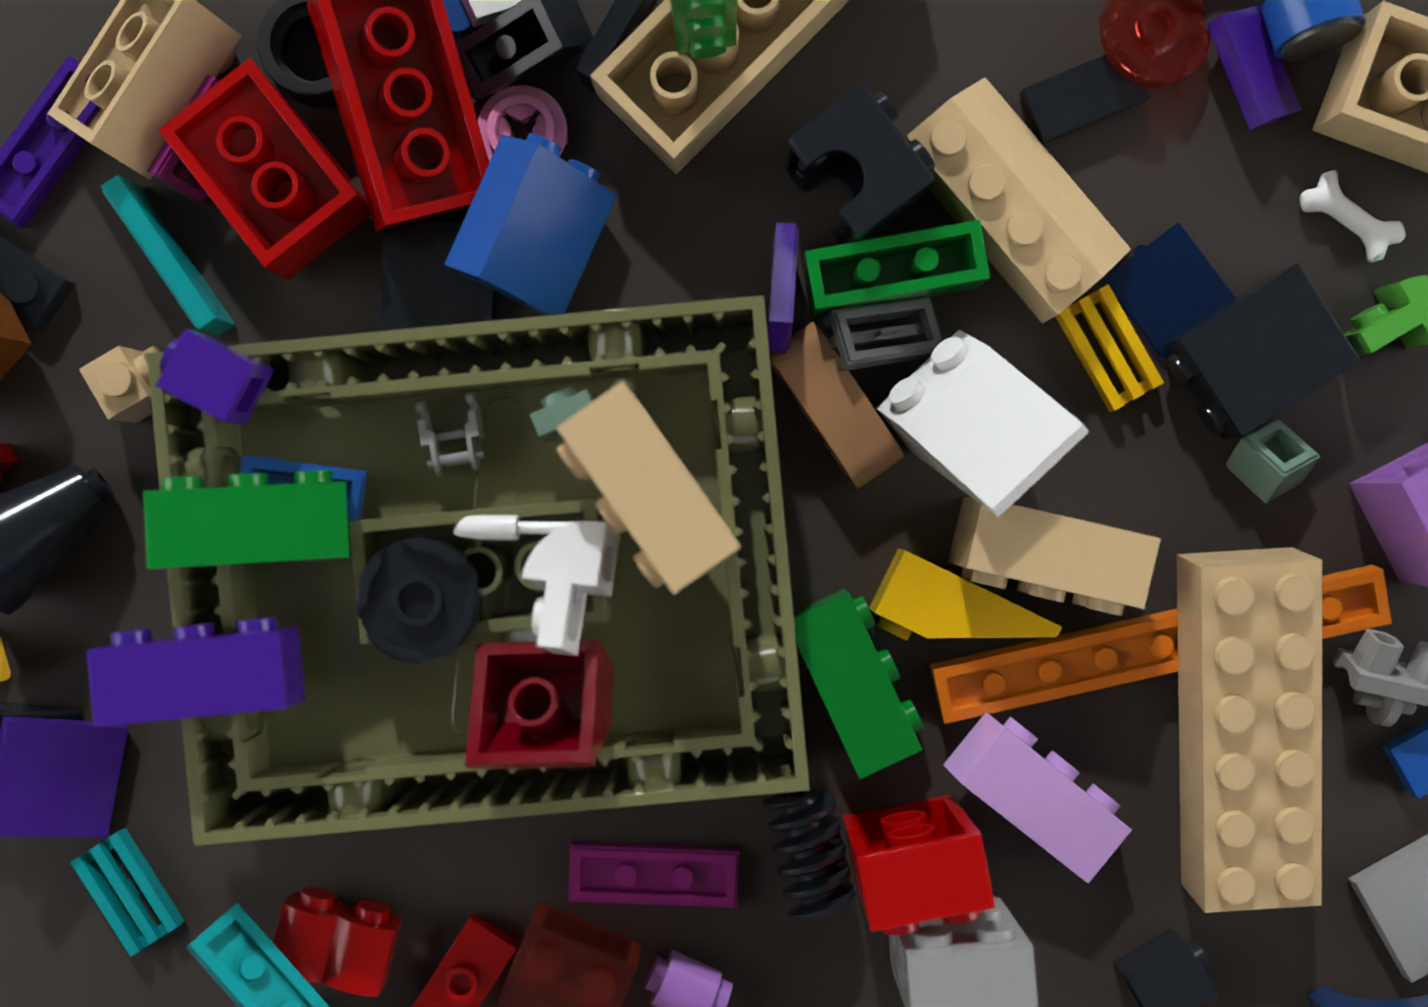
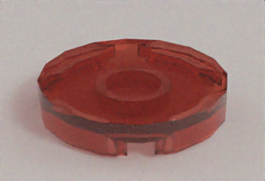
[1099,0,1211,88]

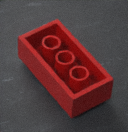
[306,0,489,232]

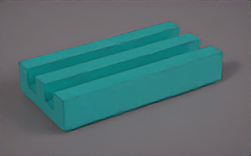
[70,827,185,957]

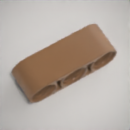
[769,322,904,490]

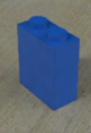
[444,133,617,316]

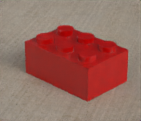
[842,794,995,935]

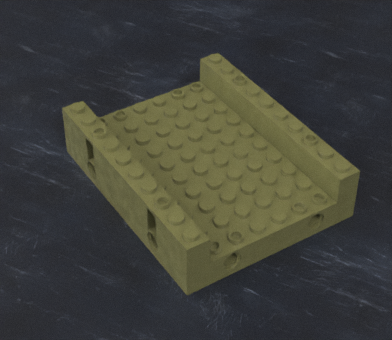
[147,295,809,846]

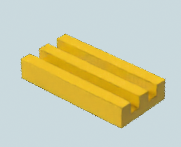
[1056,284,1164,412]

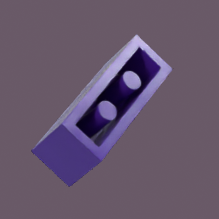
[87,616,306,727]

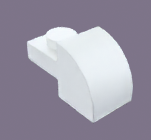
[522,521,620,656]

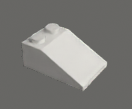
[876,330,1089,517]

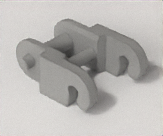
[415,392,485,477]

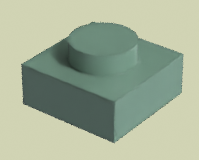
[529,387,595,443]

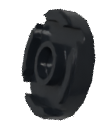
[355,537,484,663]

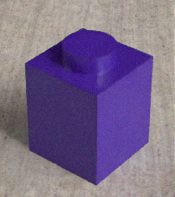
[155,329,274,425]

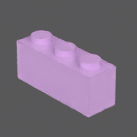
[943,712,1132,884]

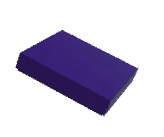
[0,716,128,838]

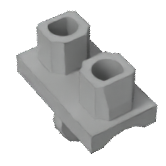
[1332,628,1428,727]

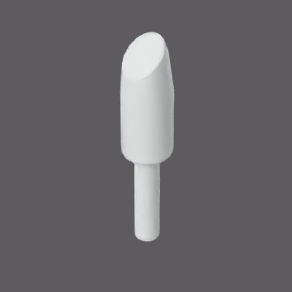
[453,515,574,540]

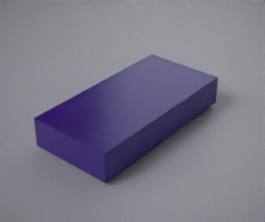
[1207,5,1302,130]
[767,222,799,354]

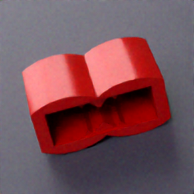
[273,887,403,997]

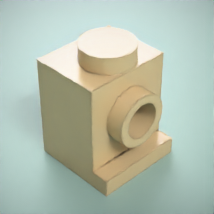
[79,346,160,423]

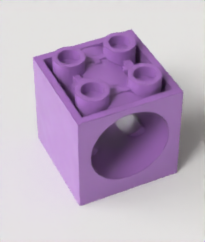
[1349,442,1428,589]

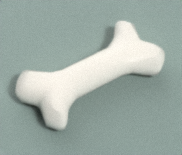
[1299,170,1406,263]

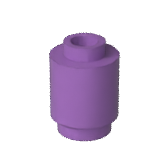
[644,949,733,1007]

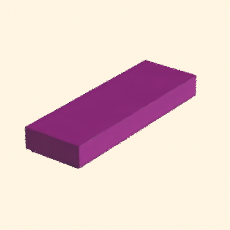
[568,840,739,908]

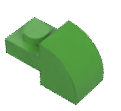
[1344,275,1428,356]

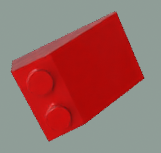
[158,58,371,280]

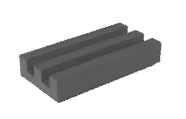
[823,297,942,372]

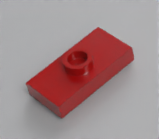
[412,913,520,1007]

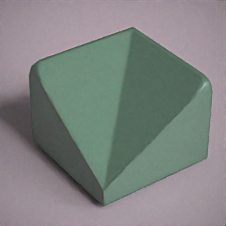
[1226,419,1321,504]

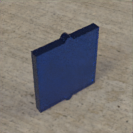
[1102,222,1236,358]

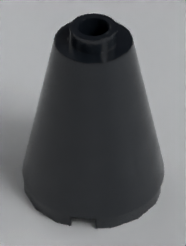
[0,465,115,615]

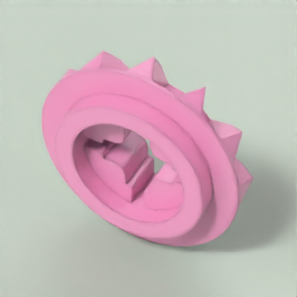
[478,85,568,162]

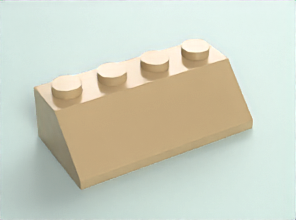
[905,77,1131,324]

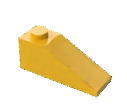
[869,548,1062,641]

